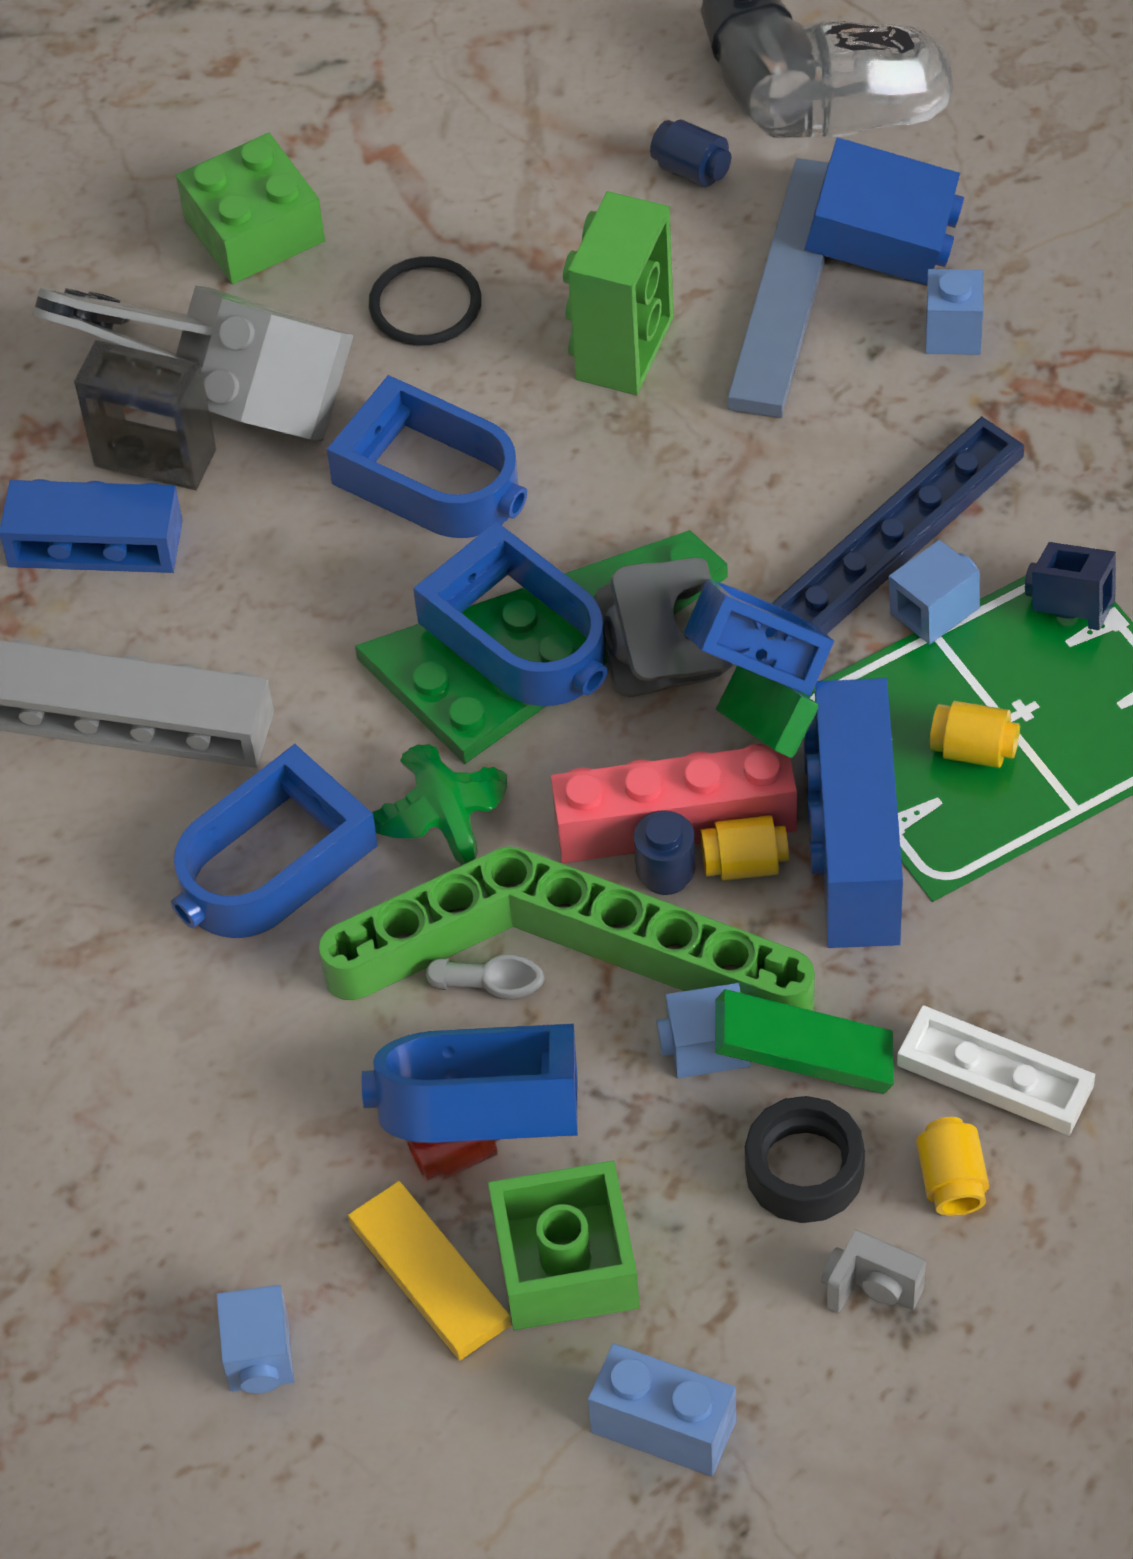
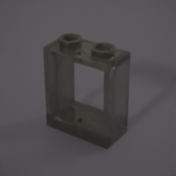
[74,340,217,491]

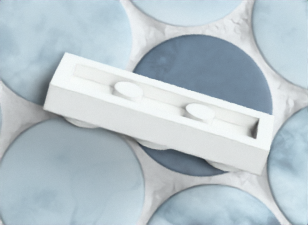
[897,1005,1095,1136]

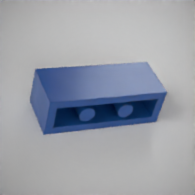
[0,479,183,573]

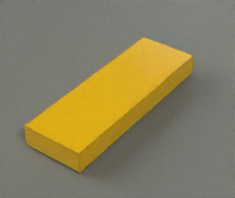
[348,1181,511,1361]

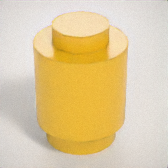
[930,701,1020,768]
[700,815,789,881]
[916,1117,989,1216]

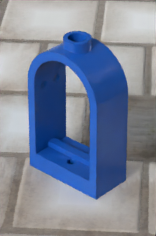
[326,375,527,538]
[413,521,608,706]
[684,579,834,696]
[171,744,378,938]
[361,1023,578,1143]

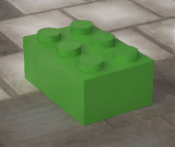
[563,191,674,395]

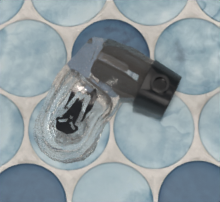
[701,0,953,138]

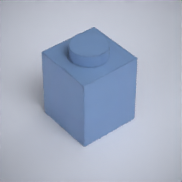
[926,269,983,355]
[889,540,980,645]
[656,983,750,1078]
[216,1284,295,1394]

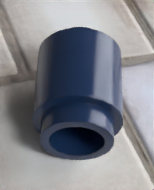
[650,119,732,187]
[634,811,696,895]

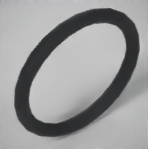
[369,256,482,345]

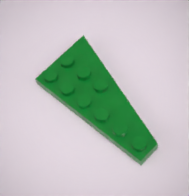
[355,530,728,764]

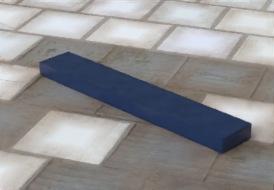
[772,416,1024,635]

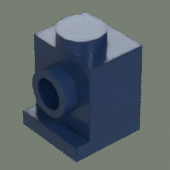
[1025,542,1116,630]

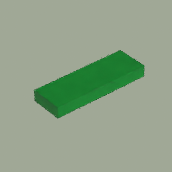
[716,666,819,758]
[715,989,894,1094]

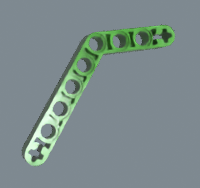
[319,846,815,1011]

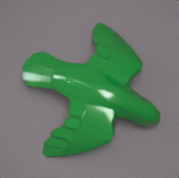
[372,744,507,866]

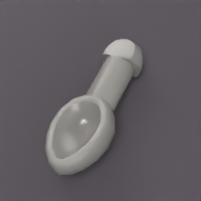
[425,954,545,1000]

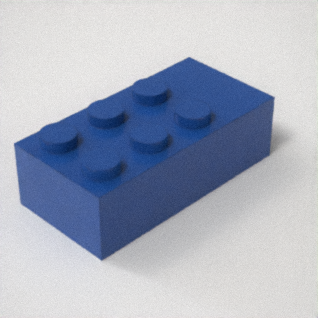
[803,678,903,948]

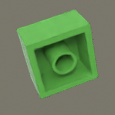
[176,132,325,284]
[488,1160,640,1331]

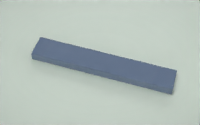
[728,158,829,418]

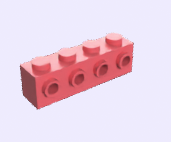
[551,744,797,863]

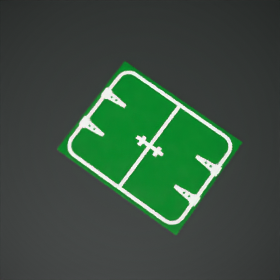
[801,575,1133,902]

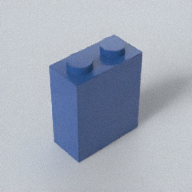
[804,137,964,285]

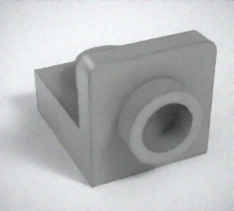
[821,1229,926,1313]

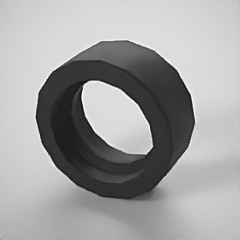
[744,1096,865,1223]

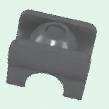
[593,557,733,697]

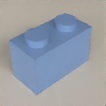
[588,1343,737,1477]

